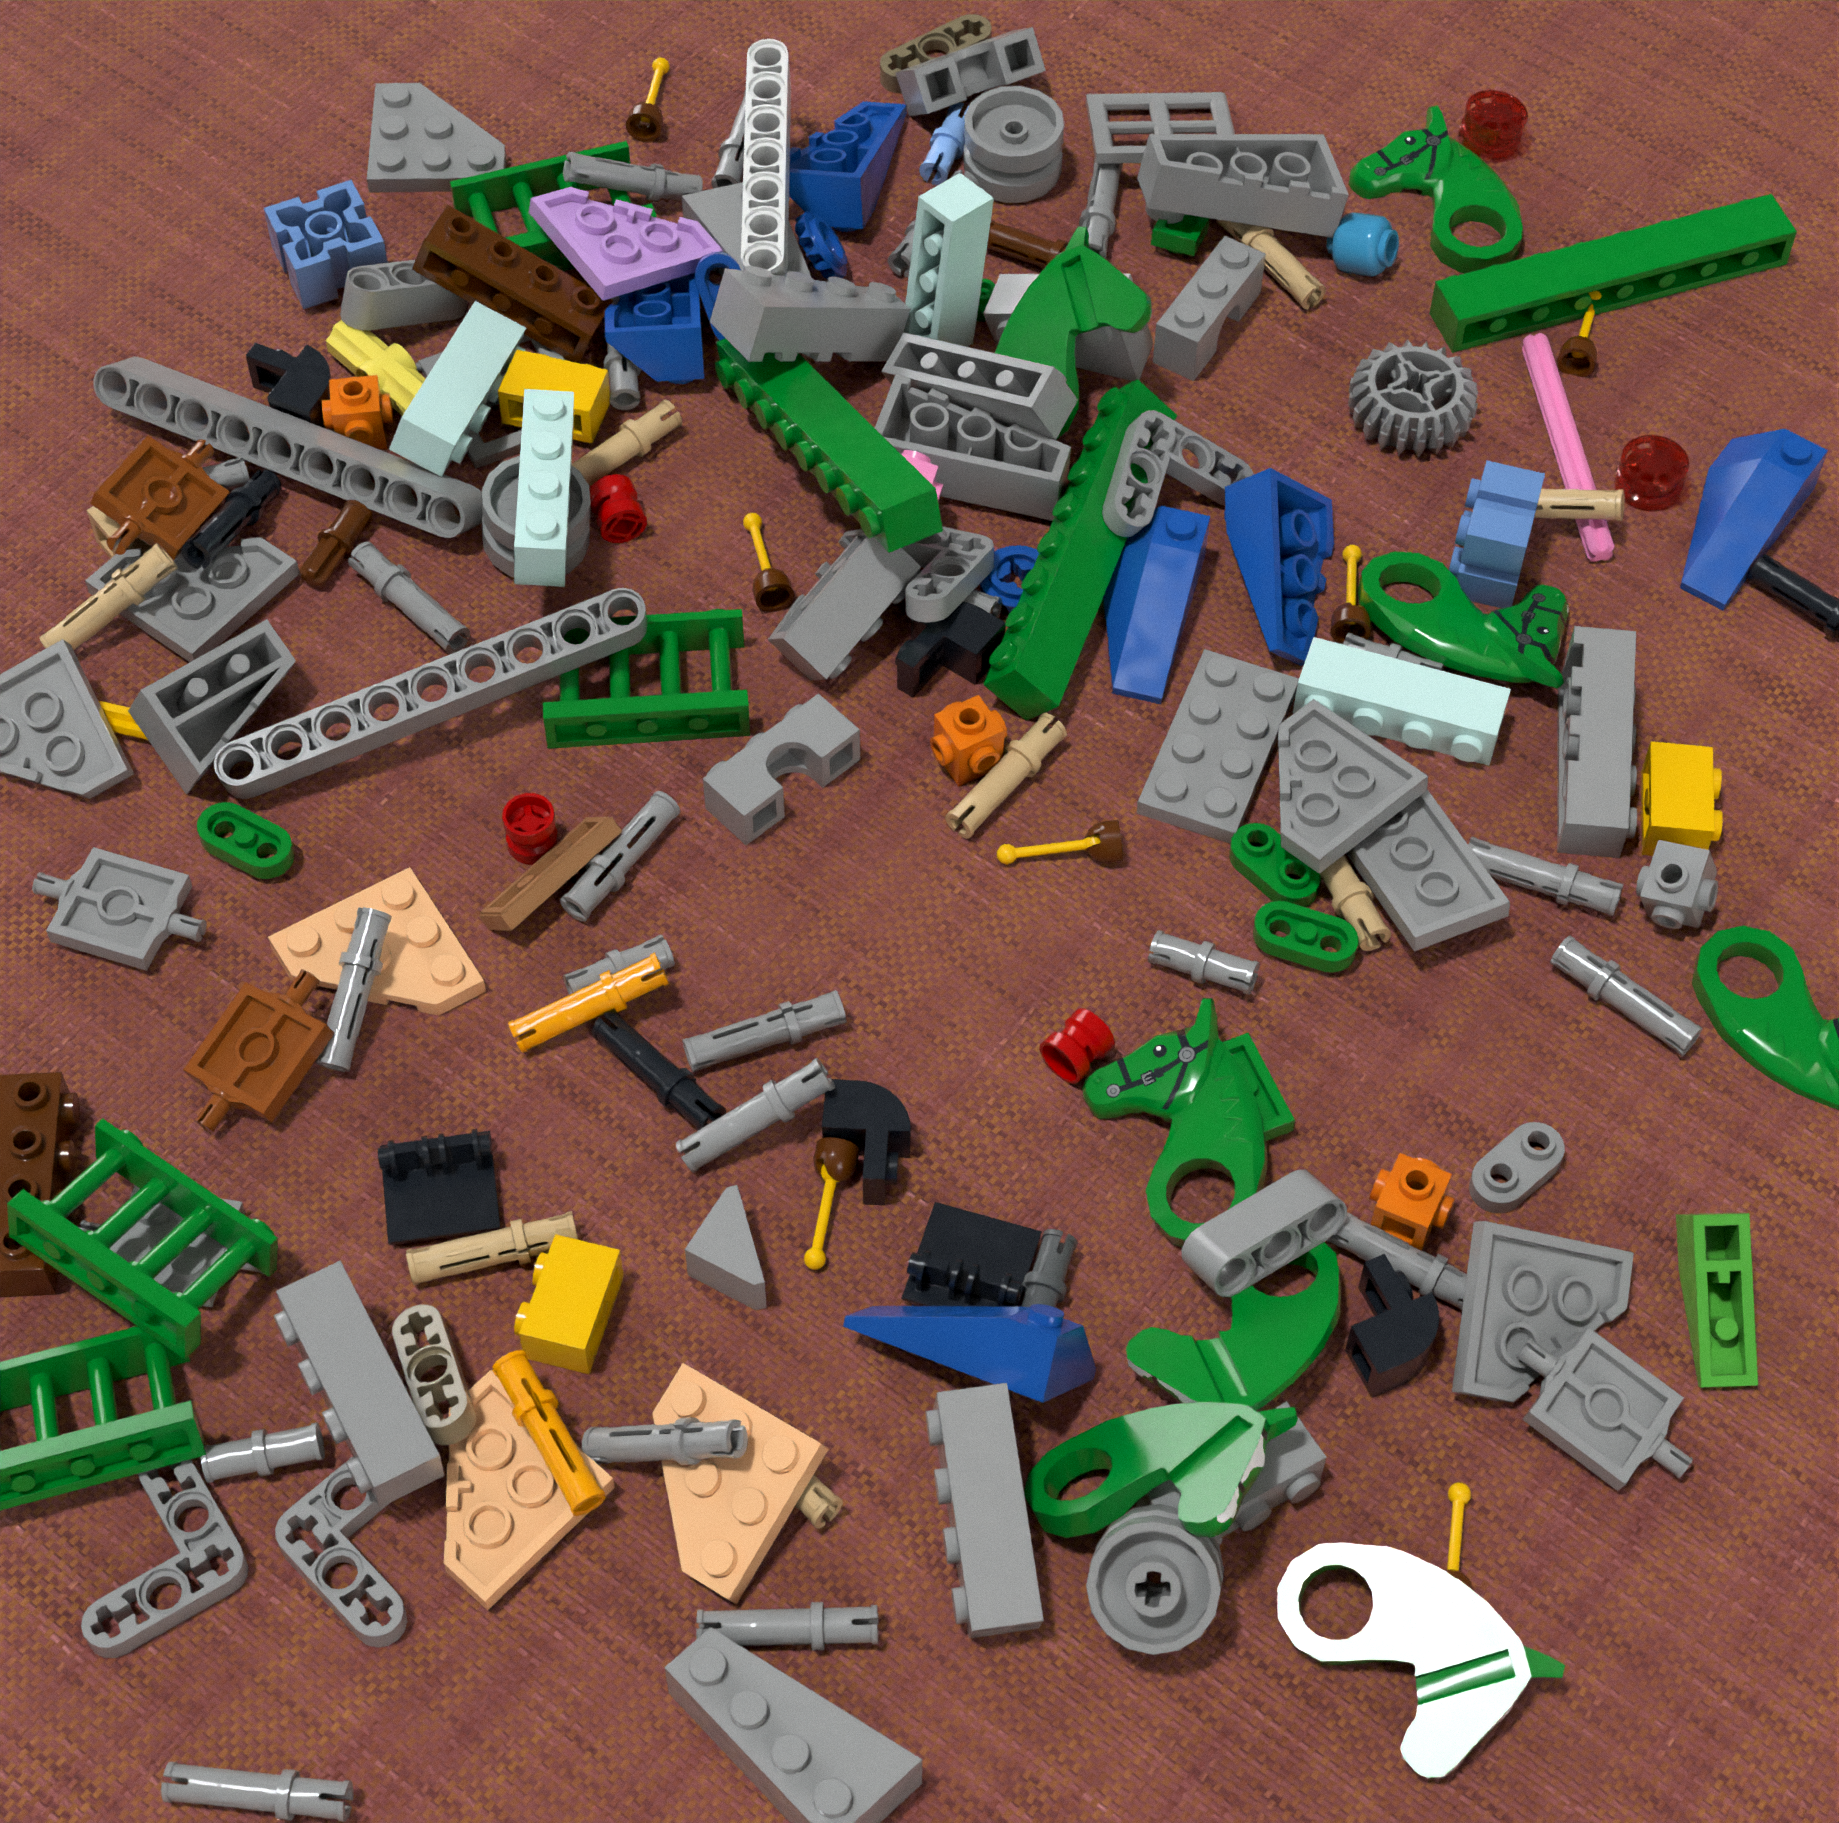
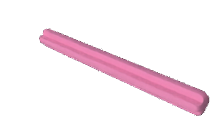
[1522,333,1614,562]

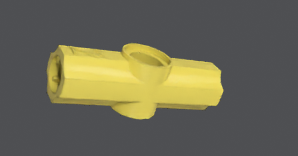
[326,320,426,416]

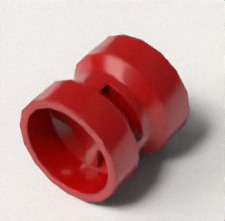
[589,474,647,543]
[502,793,559,865]
[1039,1008,1115,1084]

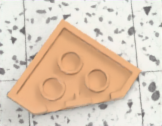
[268,867,486,1016]
[652,1363,828,1604]
[444,1370,615,1611]

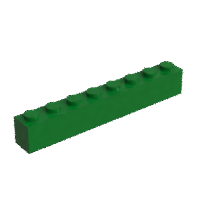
[1429,194,1797,353]
[715,338,943,553]
[983,379,1177,721]

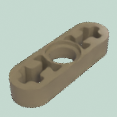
[880,14,992,93]
[392,1304,476,1445]

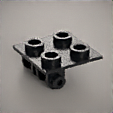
[377,1129,501,1245]
[902,1202,1042,1307]

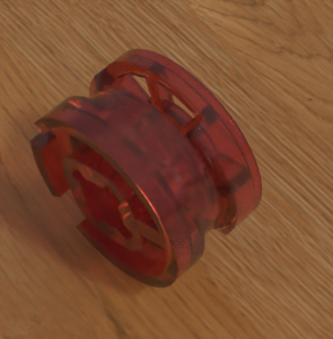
[1458,90,1528,160]
[1614,435,1689,512]

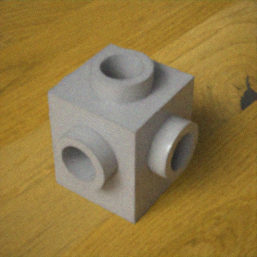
[1636,840,1718,929]

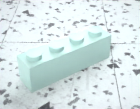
[903,173,994,347]
[389,301,526,477]
[514,389,574,587]
[1293,637,1511,766]

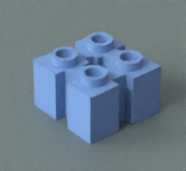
[264,180,388,309]
[1449,460,1545,608]

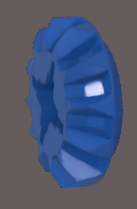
[795,212,847,279]
[980,545,1039,613]

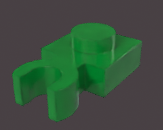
[1151,214,1210,256]

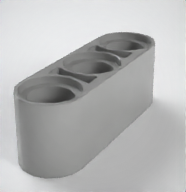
[340,260,468,330]
[1181,1170,1347,1297]

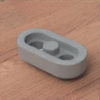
[1469,1122,1565,1213]

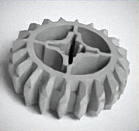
[1348,339,1478,457]

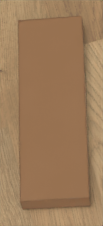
[479,817,622,931]

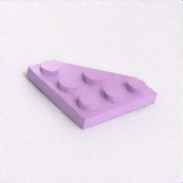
[529,187,723,300]

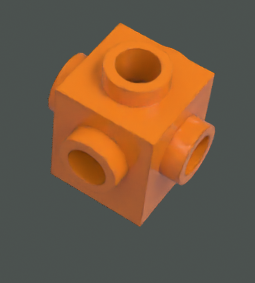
[322,375,393,450]
[930,695,1007,787]
[1369,1153,1455,1251]

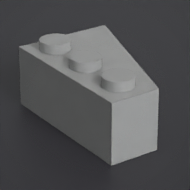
[983,274,1154,381]
[768,529,921,680]
[128,619,296,795]

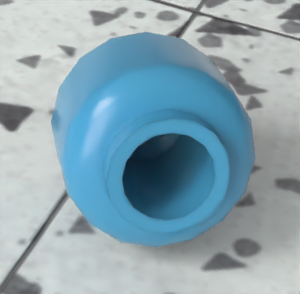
[1327,212,1399,276]

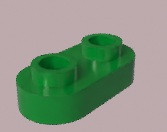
[197,802,295,879]
[1229,823,1320,907]
[1253,901,1358,973]

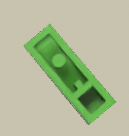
[1676,1212,1758,1388]

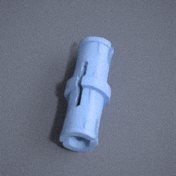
[919,102,969,185]

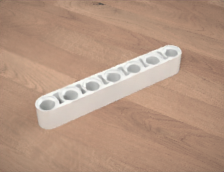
[741,39,791,276]

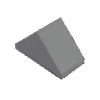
[685,1185,767,1310]

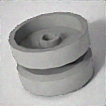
[963,86,1064,203]
[482,455,591,577]
[1086,1504,1224,1655]

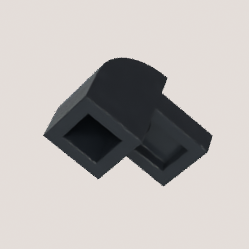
[245,343,332,428]
[895,602,1006,698]
[822,1079,911,1206]
[1345,1254,1439,1398]

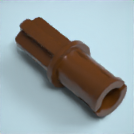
[299,500,373,588]

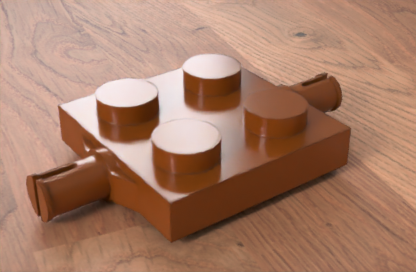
[90,435,230,561]
[183,969,335,1133]

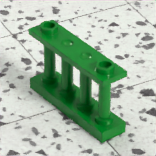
[450,141,657,271]
[543,609,750,749]
[7,1118,278,1359]
[0,1326,206,1511]

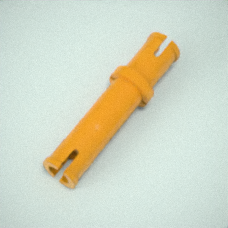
[508,952,670,1053]
[492,1350,606,1516]

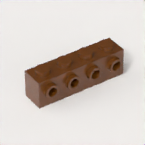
[412,205,614,363]
[0,1072,80,1297]

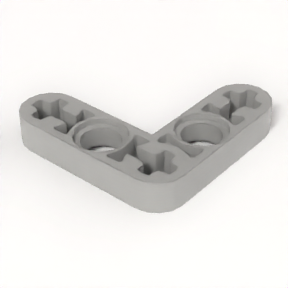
[1102,410,1254,537]
[861,527,994,623]
[275,1456,407,1648]
[81,1459,248,1658]

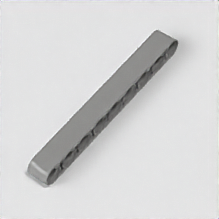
[93,356,483,538]
[214,588,648,799]

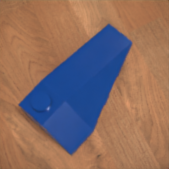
[789,101,907,232]
[605,273,704,384]
[1680,429,1828,611]
[1224,468,1334,666]
[1103,506,1210,704]
[843,1304,1096,1403]

